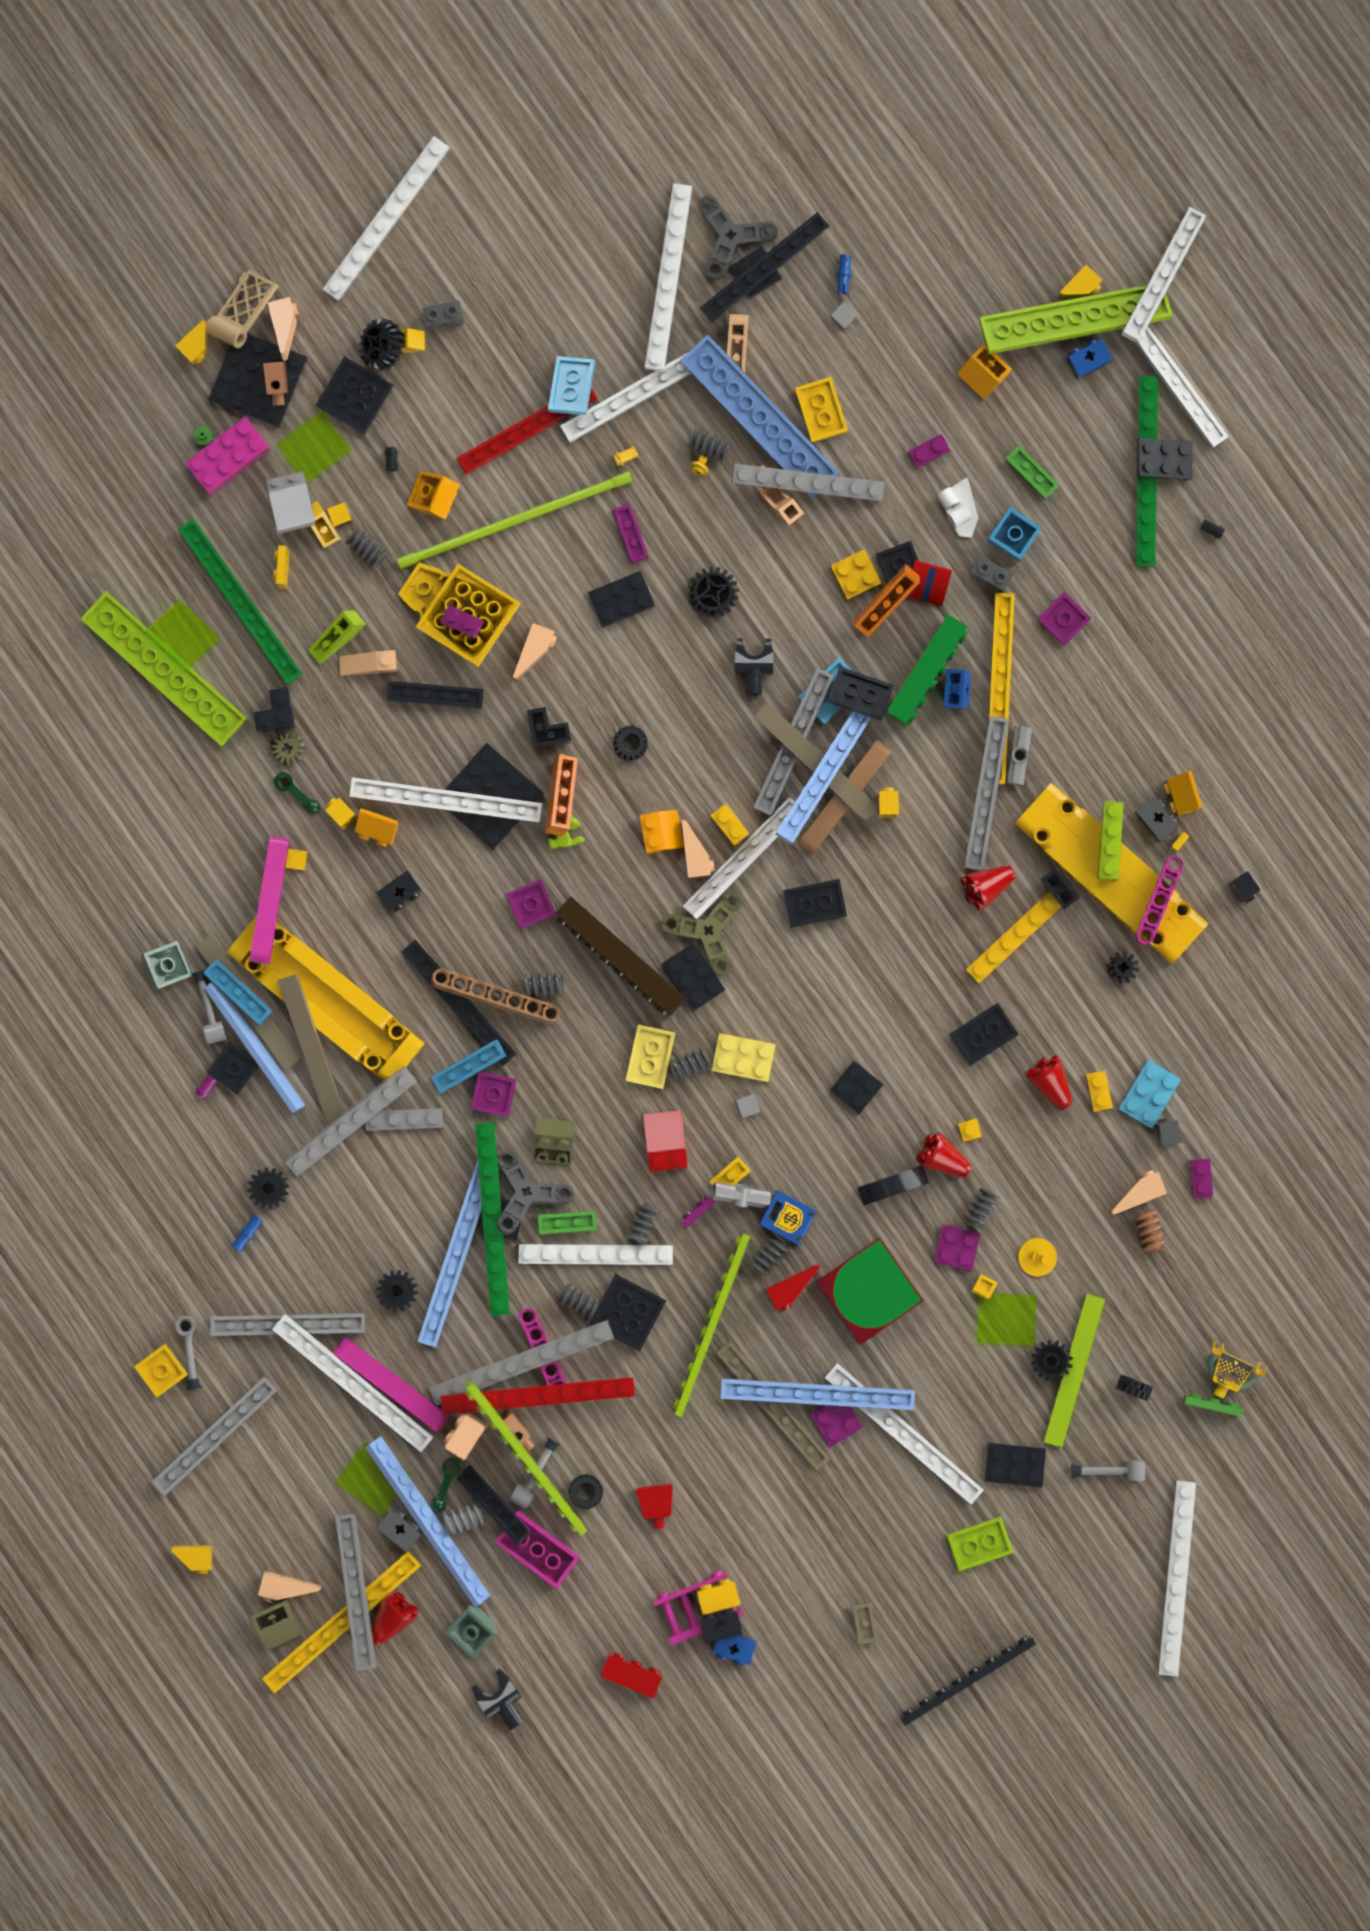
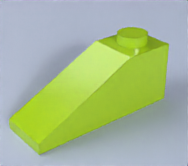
[308,610,366,664]

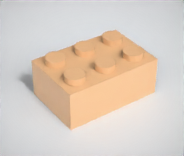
[444,1412,488,1460]

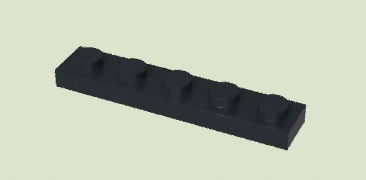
[387,681,484,709]
[456,1465,532,1546]

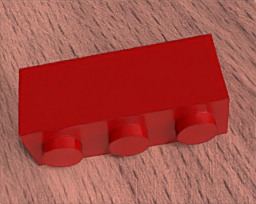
[600,1652,663,1699]

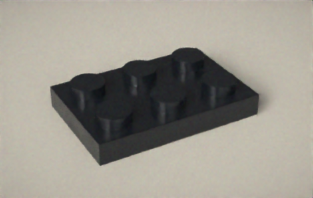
[1137,438,1193,480]
[588,570,655,628]
[827,666,894,721]
[783,879,847,928]
[662,942,726,1011]
[950,1003,1019,1066]
[984,1442,1046,1487]

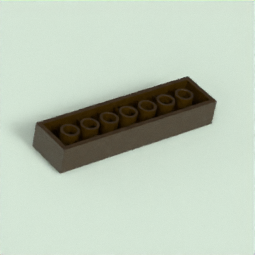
[556,896,686,1017]

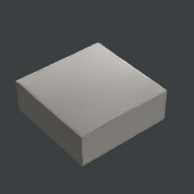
[831,302,858,329]
[736,1094,761,1118]

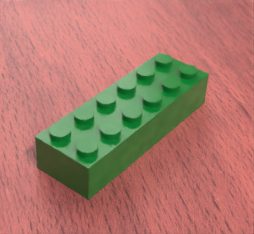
[885,614,968,727]

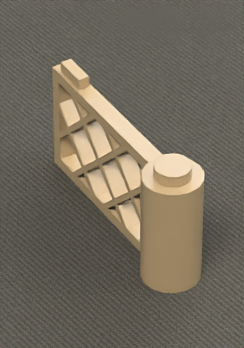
[206,270,279,348]

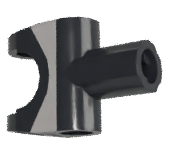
[735,638,773,695]
[472,1668,524,1730]

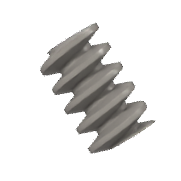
[443,1503,486,1535]

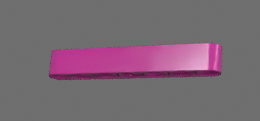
[250,836,290,964]
[333,1337,450,1433]

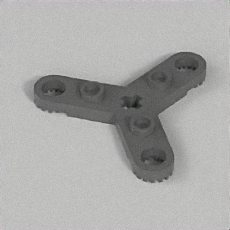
[699,195,778,280]
[497,1150,574,1235]

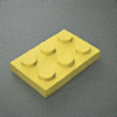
[626,1025,675,1089]
[712,1033,776,1082]

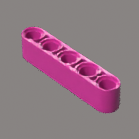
[1135,856,1183,946]
[519,1308,566,1385]

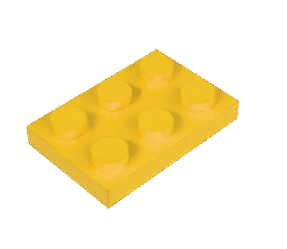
[795,377,848,443]

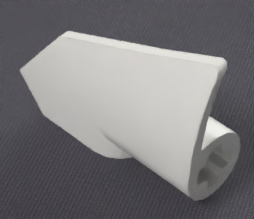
[936,478,978,538]

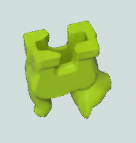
[547,814,584,850]

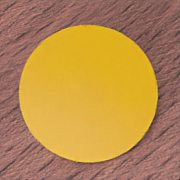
[1018,1238,1057,1277]

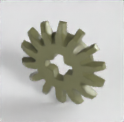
[270,732,305,766]

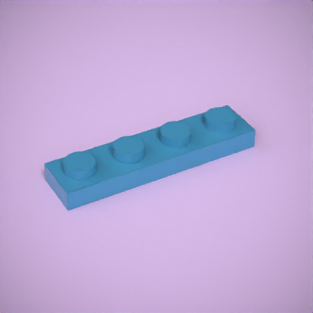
[203,959,273,1025]
[431,1040,506,1094]

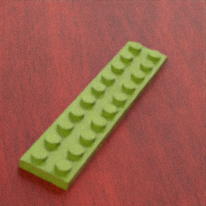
[979,285,1173,354]
[81,591,247,747]

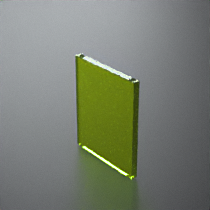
[277,411,352,483]
[145,599,221,671]
[976,1293,1038,1346]
[336,1441,412,1515]

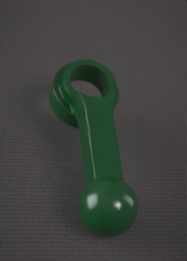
[273,772,320,815]
[431,1458,461,1512]

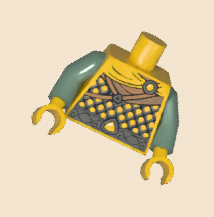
[1207,1341,1268,1399]

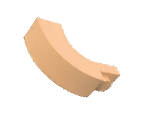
[755,465,804,525]

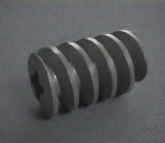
[687,428,730,463]
[345,529,387,570]
[524,972,564,997]
[669,1047,712,1083]
[964,1188,1000,1232]
[625,1202,662,1245]
[749,1233,790,1276]
[556,1283,598,1322]

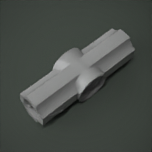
[1007,726,1032,786]
[711,1182,771,1208]

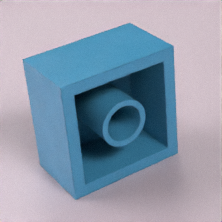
[987,507,1042,563]

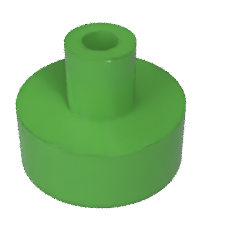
[194,426,213,446]

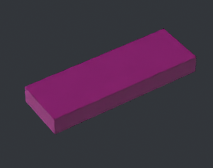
[613,503,649,564]

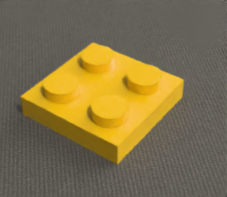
[273,545,290,589]
[830,549,882,601]
[134,1344,188,1398]

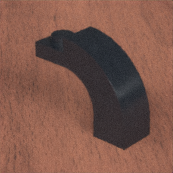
[857,1166,929,1205]

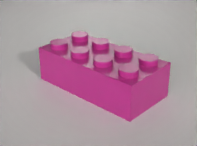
[185,417,270,496]
[495,1510,580,1589]

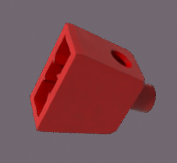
[636,1483,673,1529]

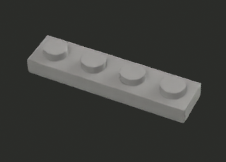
[366,1108,443,1131]

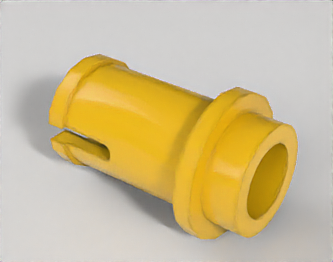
[613,446,639,466]

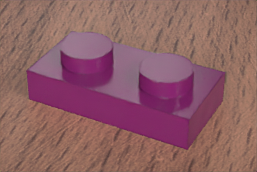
[908,434,951,469]
[440,605,484,639]
[1190,1159,1213,1198]
[682,1197,715,1228]

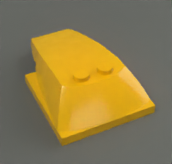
[398,562,521,667]

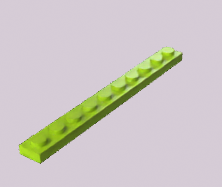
[672,1234,750,1417]
[465,1379,587,1536]

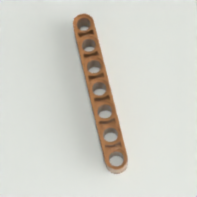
[797,740,893,855]
[431,969,560,1025]

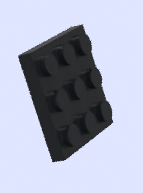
[315,356,394,435]
[589,1274,667,1352]

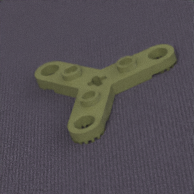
[661,891,743,976]

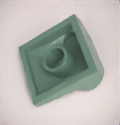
[141,941,192,990]
[445,1605,499,1659]

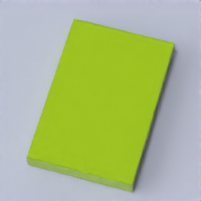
[946,1516,1013,1572]

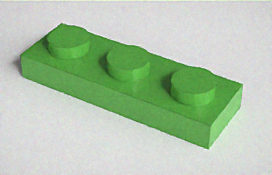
[1005,445,1059,500]
[538,1211,597,1234]
[1183,1393,1243,1417]

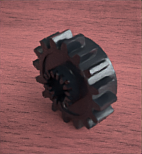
[247,1167,290,1209]
[376,1270,419,1312]
[1031,1340,1073,1382]

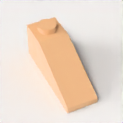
[268,297,298,361]
[727,314,749,373]
[513,623,557,680]
[339,650,398,676]
[682,820,714,879]
[1110,1170,1167,1215]
[258,1571,322,1602]

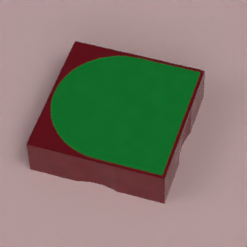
[816,1237,924,1345]

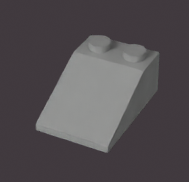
[266,472,316,534]

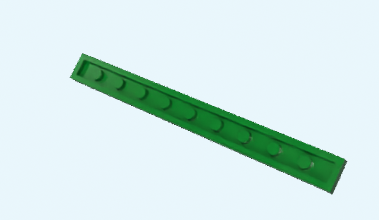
[1136,376,1158,567]
[178,518,303,685]
[475,1122,510,1316]

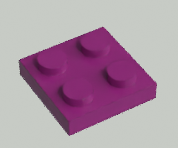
[1037,592,1091,646]
[506,879,556,929]
[471,1072,517,1117]
[934,1225,981,1271]
[810,1405,863,1447]

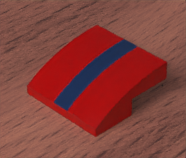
[907,560,952,606]

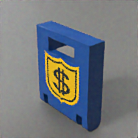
[759,1190,818,1245]

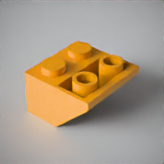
[957,343,1012,400]

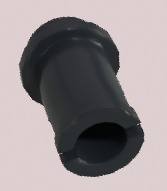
[384,447,399,471]
[1199,519,1225,539]

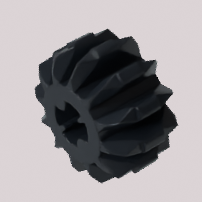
[1106,951,1139,984]

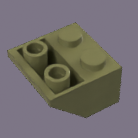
[533,1118,575,1165]
[250,1599,303,1650]

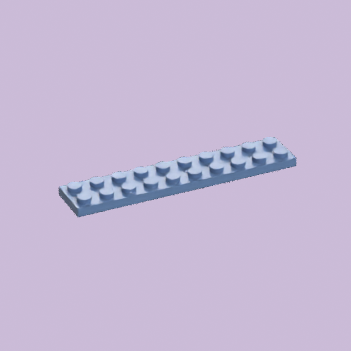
[680,334,839,500]

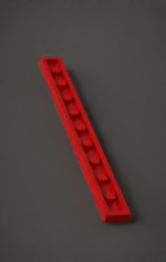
[441,1377,635,1415]

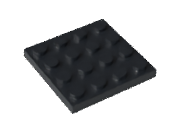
[208,333,308,428]
[445,743,544,851]

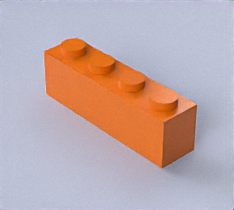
[854,564,920,637]
[545,754,578,836]

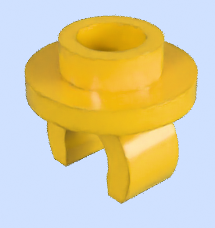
[690,455,708,476]

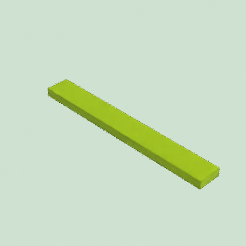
[1043,1294,1105,1447]

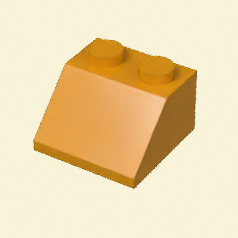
[406,470,460,520]
[1163,771,1203,817]
[354,808,399,847]
[639,810,684,855]

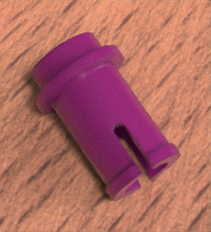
[194,1075,218,1100]

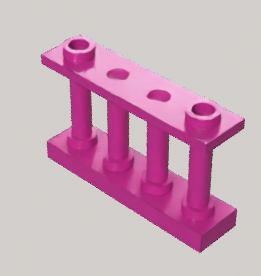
[654,1570,743,1645]

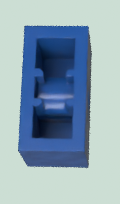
[1067,339,1113,380]
[944,669,972,710]
[712,1628,757,1666]

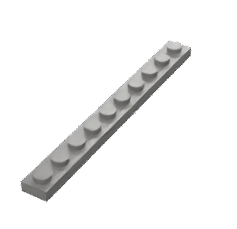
[429,1320,614,1406]

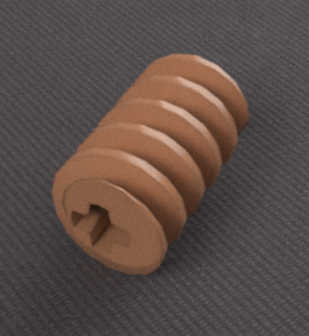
[1134,1210,1167,1252]

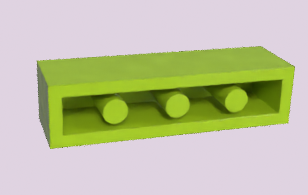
[1097,801,1124,881]

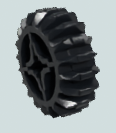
[358,318,405,371]
[687,566,739,618]

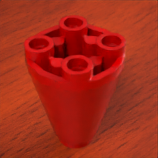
[960,865,1016,911]
[1025,1055,1072,1111]
[915,1132,972,1178]
[371,1591,419,1646]

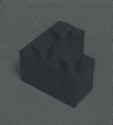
[253,687,296,734]
[527,707,572,750]

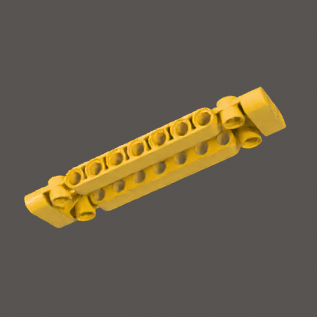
[1014,783,1209,964]
[227,915,425,1081]

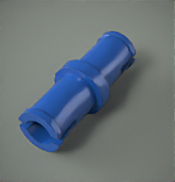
[836,254,852,294]
[231,1214,264,1253]

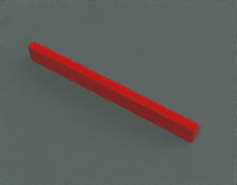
[457,387,598,475]

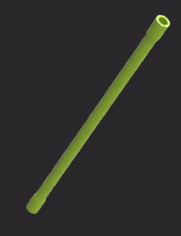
[397,471,633,569]

